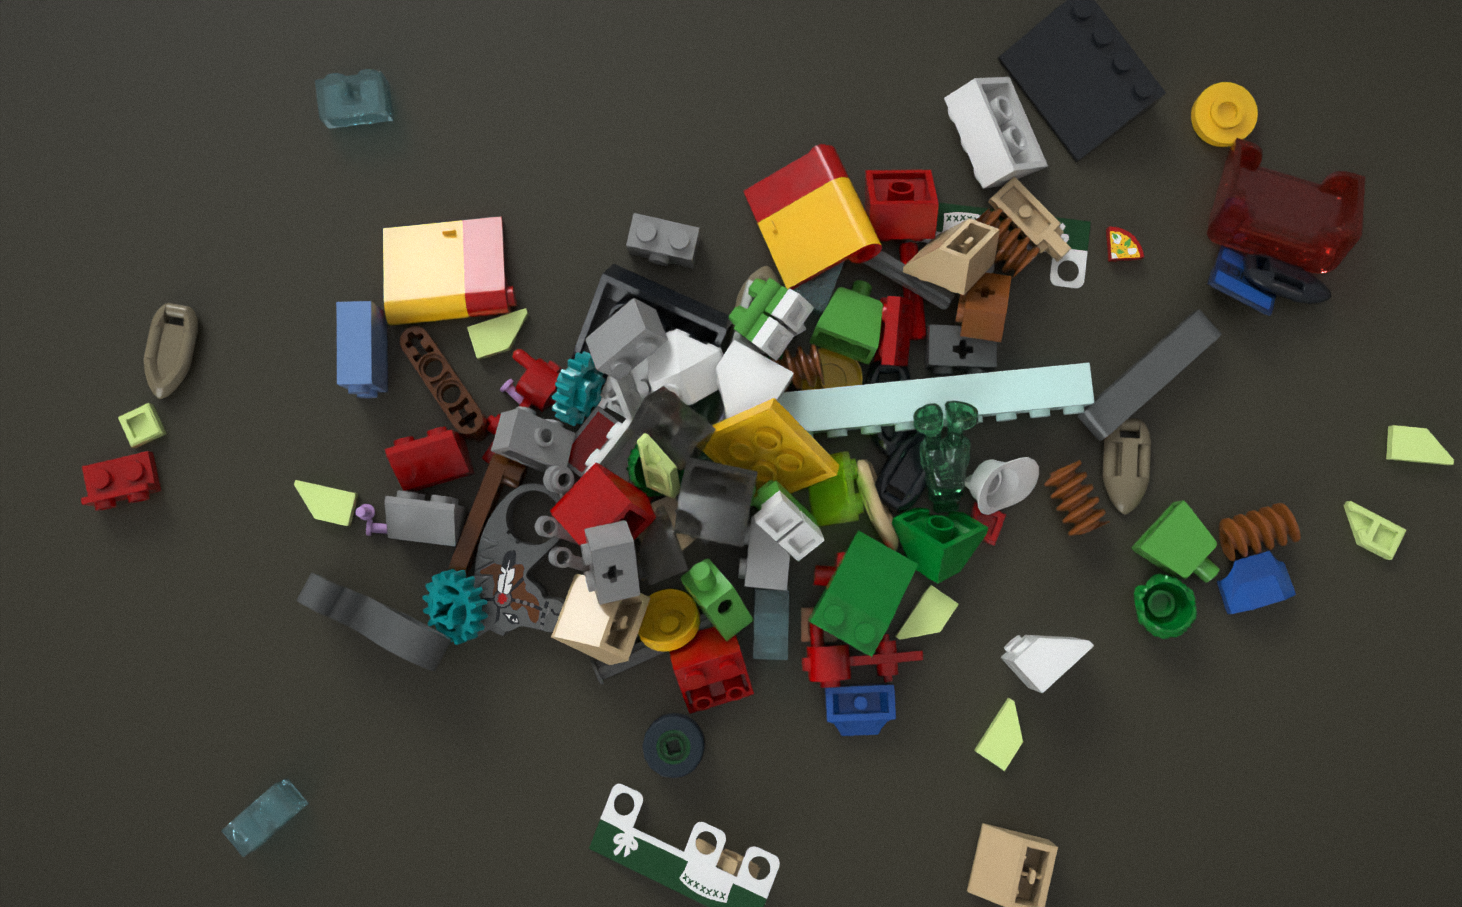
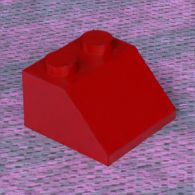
[865,170,939,241]

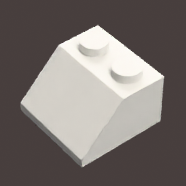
[1001,635,1094,693]

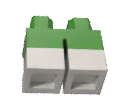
[729,278,814,361]
[750,480,825,561]

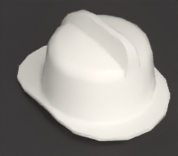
[964,457,1039,515]

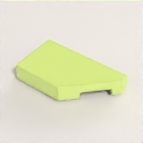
[467,308,529,360]
[1344,501,1406,560]
[974,698,1023,771]

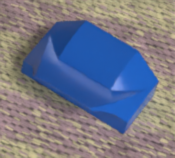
[1217,550,1296,614]
[825,683,896,736]

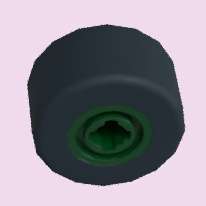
[642,713,705,778]

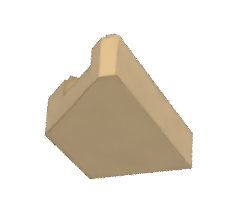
[696,838,760,879]

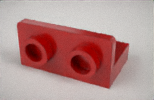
[874,296,914,367]
[81,451,161,511]

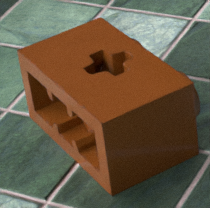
[955,272,1012,342]

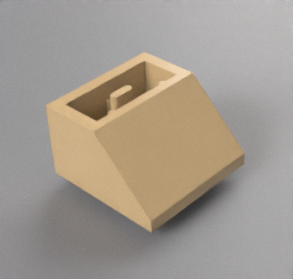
[903,218,1000,295]
[551,574,650,665]
[967,823,1058,907]

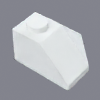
[647,329,724,414]

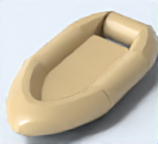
[855,459,899,551]

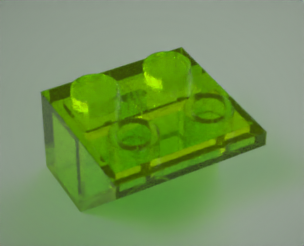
[807,451,863,527]

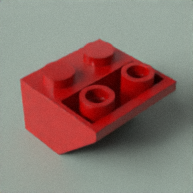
[384,426,475,492]
[550,462,656,545]
[669,627,754,714]

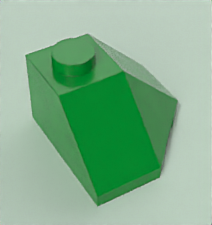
[892,507,989,584]

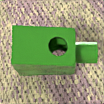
[809,280,883,365]
[1131,500,1220,583]
[681,558,754,641]

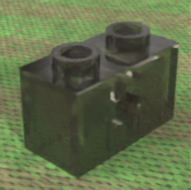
[629,386,716,471]

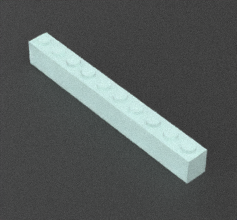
[778,363,1094,438]

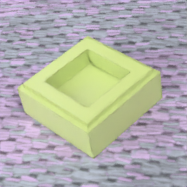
[118,403,166,448]

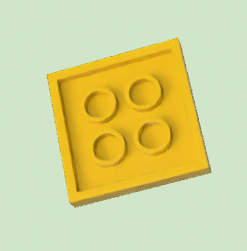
[694,398,840,499]

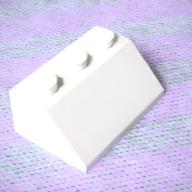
[944,77,1048,189]

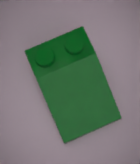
[808,530,918,657]

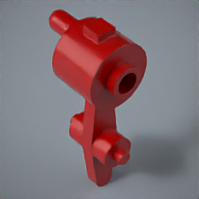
[482,349,562,464]
[802,623,924,688]

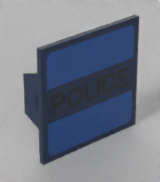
[1207,243,1276,316]

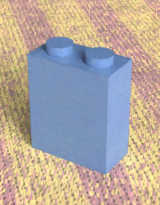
[336,301,388,398]

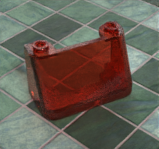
[1207,138,1365,274]

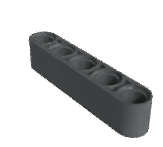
[1077,309,1222,441]

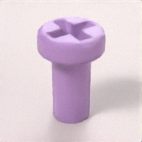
[500,379,524,405]
[355,504,375,520]
[366,519,387,536]

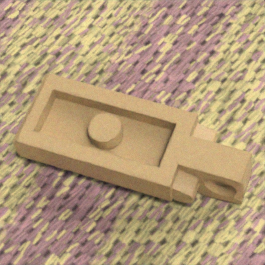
[988,177,1071,262]

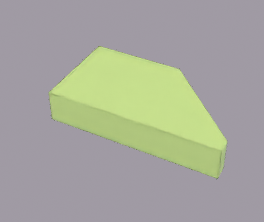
[1386,425,1454,465]
[637,433,681,498]
[294,480,358,527]
[895,585,959,640]

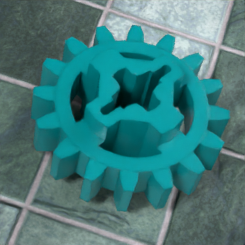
[552,351,606,426]
[422,569,488,645]

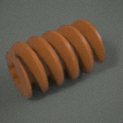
[976,207,1040,280]
[759,343,825,392]
[1044,460,1110,536]
[1219,502,1301,561]

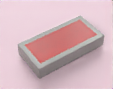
[567,406,618,477]

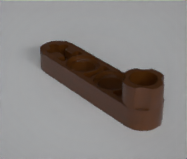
[400,326,490,442]
[448,453,528,578]

